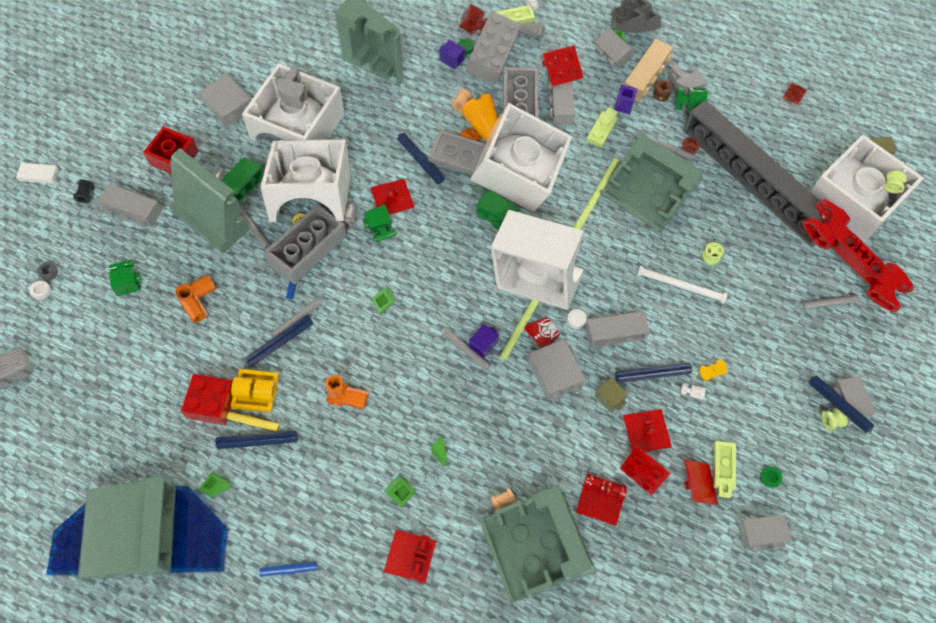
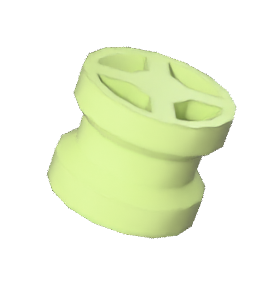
[884,171,907,194]
[702,242,724,265]
[821,408,848,431]

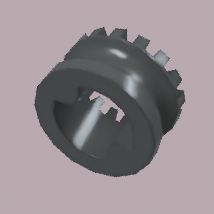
[38,262,58,281]

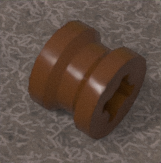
[653,80,672,101]

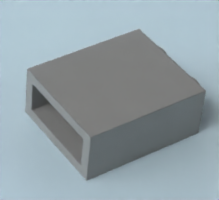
[199,74,252,127]
[528,339,585,401]

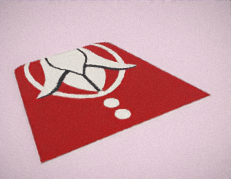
[524,317,560,348]

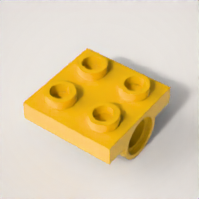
[231,369,280,413]

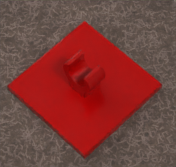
[370,178,415,215]
[623,409,672,452]
[684,460,718,505]

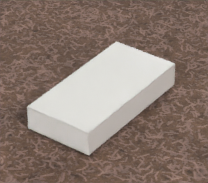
[16,163,59,184]

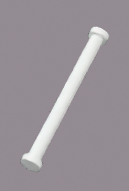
[637,265,728,304]

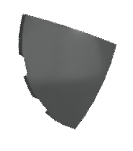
[611,0,661,33]

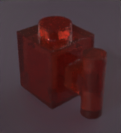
[459,4,488,35]

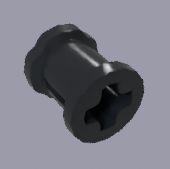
[73,180,95,203]

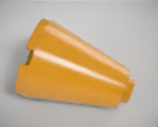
[461,94,498,142]

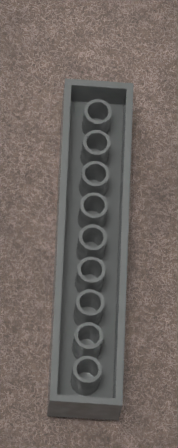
[683,100,829,248]

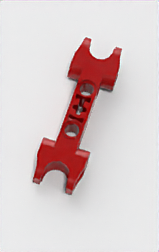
[802,199,914,312]

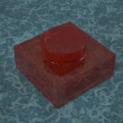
[783,82,807,105]

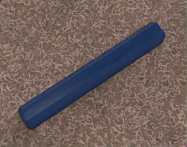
[397,133,445,185]
[244,315,313,367]
[615,363,692,383]
[809,376,875,433]
[215,430,298,449]

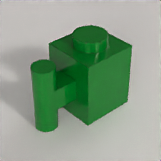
[675,87,708,112]
[362,205,396,243]
[109,259,142,296]

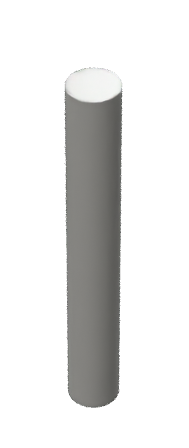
[646,135,694,161]
[240,206,271,249]
[802,295,860,309]
[272,298,322,337]
[442,329,491,370]

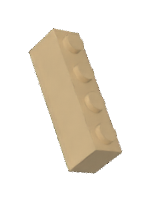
[624,39,673,101]

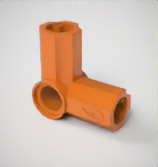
[175,274,216,323]
[325,374,369,410]

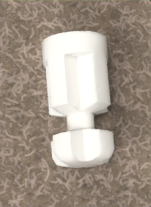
[680,383,706,400]

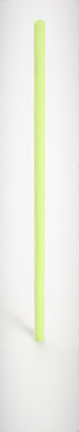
[499,158,619,360]

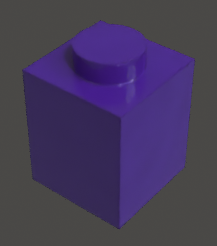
[439,39,465,69]
[614,84,638,115]
[469,324,499,358]

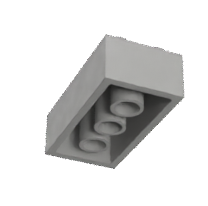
[465,11,521,84]
[503,67,539,119]
[264,204,346,285]

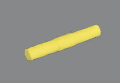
[227,411,280,432]

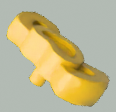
[699,359,728,381]

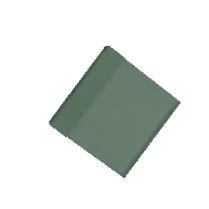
[335,0,403,86]
[600,134,703,232]
[169,149,249,254]
[78,476,176,581]
[479,485,596,603]

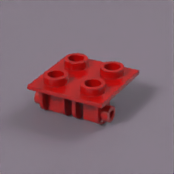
[542,45,584,87]
[619,445,671,496]
[576,473,627,526]
[383,530,437,583]

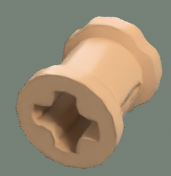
[451,89,472,112]
[490,488,516,511]

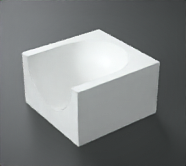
[242,63,344,142]
[470,103,572,212]
[810,135,924,243]
[261,140,351,222]
[491,210,584,310]

